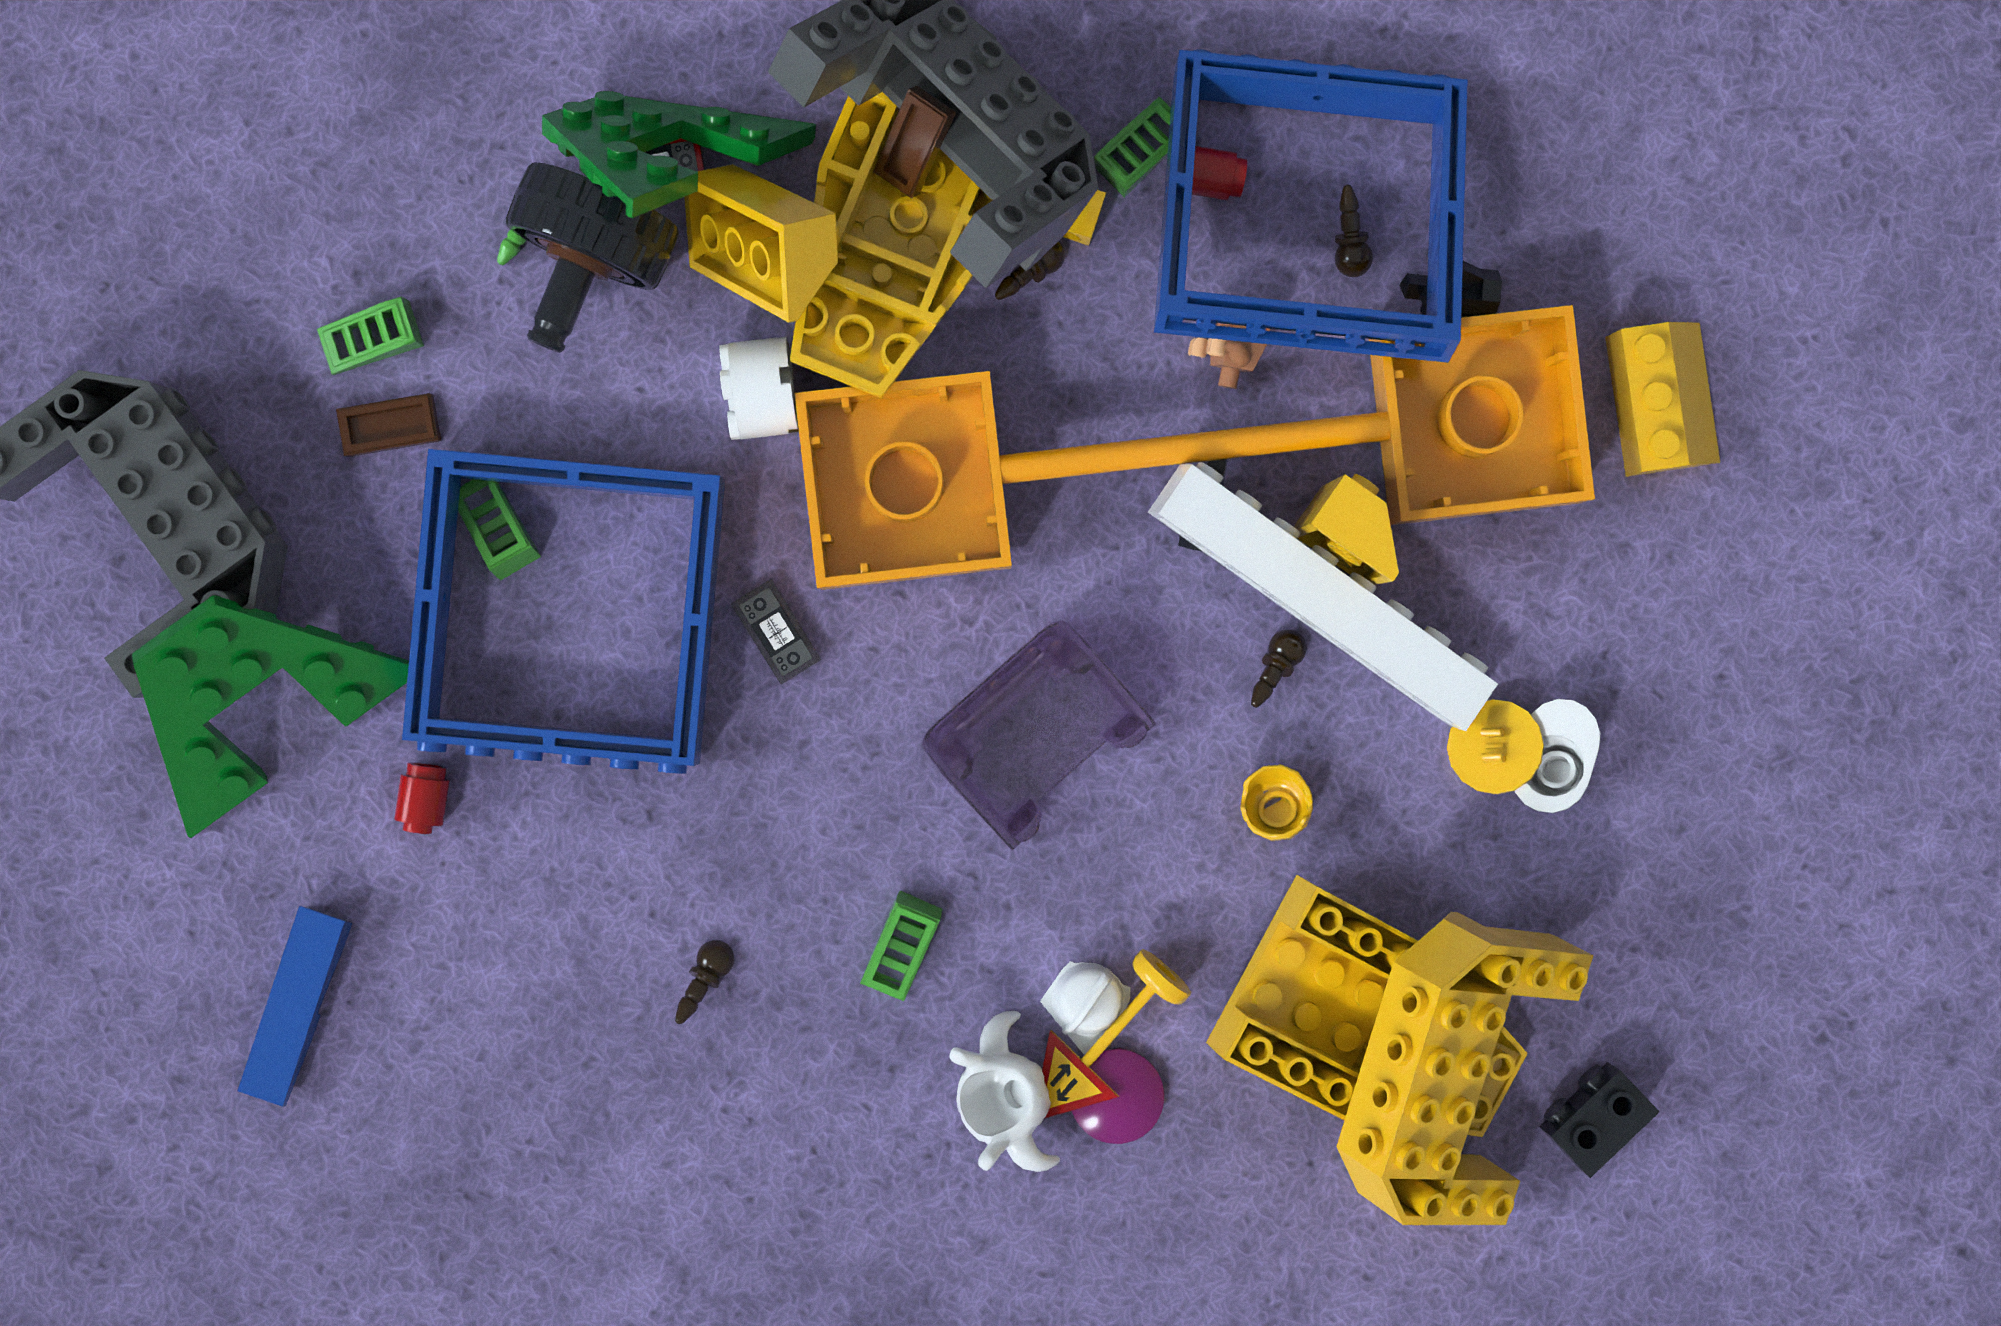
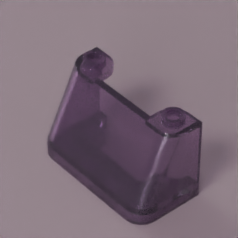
[922,620,1156,850]

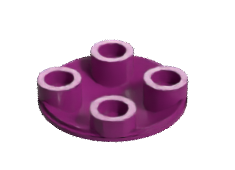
[1072,1048,1164,1144]

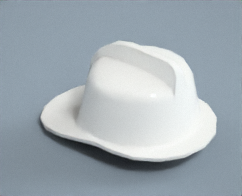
[1515,699,1601,813]
[1040,961,1130,1055]

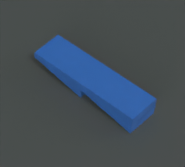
[237,906,352,1107]

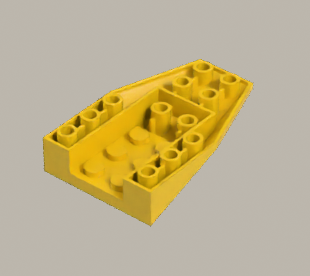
[1206,875,1528,1137]

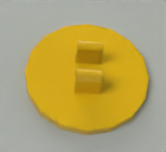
[1447,699,1544,794]

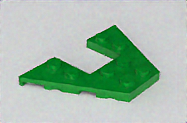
[542,91,816,218]
[132,595,409,838]

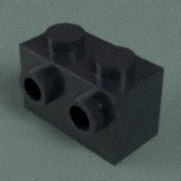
[1540,1062,1659,1178]

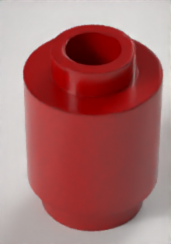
[1192,146,1248,200]
[394,762,450,834]

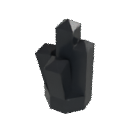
[1399,261,1502,318]

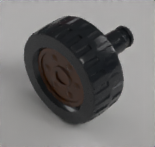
[506,162,679,353]

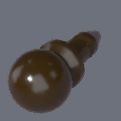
[1335,184,1373,278]
[995,241,1065,300]
[1251,630,1307,708]
[675,940,735,1024]

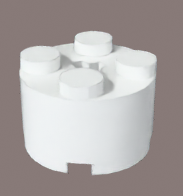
[719,337,799,440]

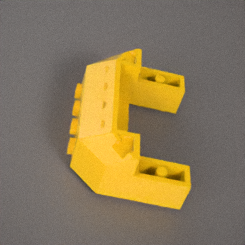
[1336,912,1594,1225]

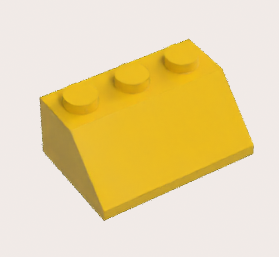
[1605,322,1720,477]
[1293,474,1399,585]

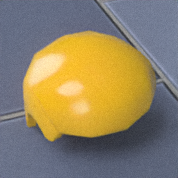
[1240,764,1313,841]

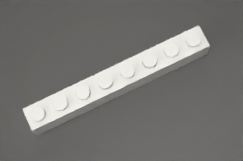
[1148,462,1498,731]

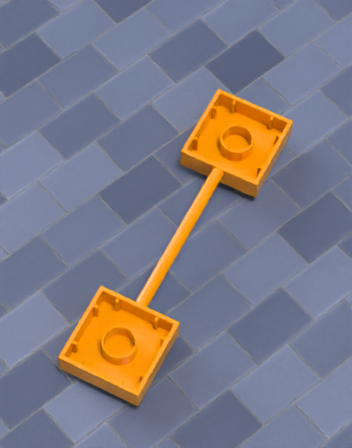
[795,305,1595,590]

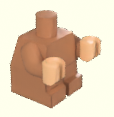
[1188,323,1270,389]

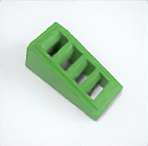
[1094,96,1171,198]
[317,296,424,375]
[458,480,541,580]
[860,891,942,1001]

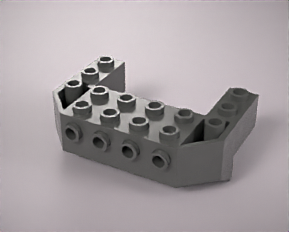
[768,0,1098,288]
[0,370,288,698]

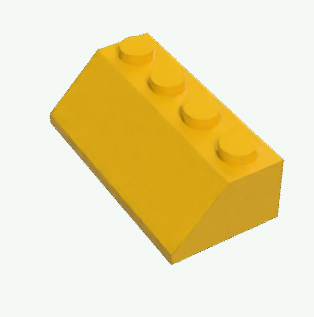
[684,164,840,323]

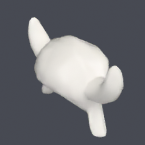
[950,1011,1060,1172]

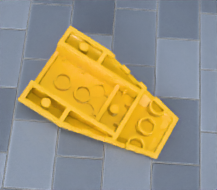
[790,92,993,398]

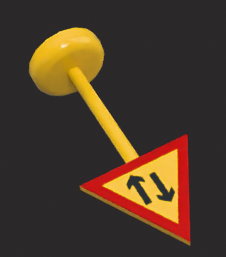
[1042,949,1192,1119]

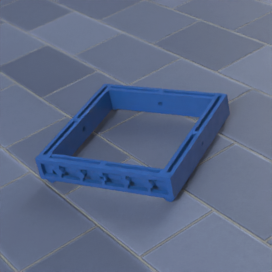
[1154,49,1468,363]
[402,449,725,774]

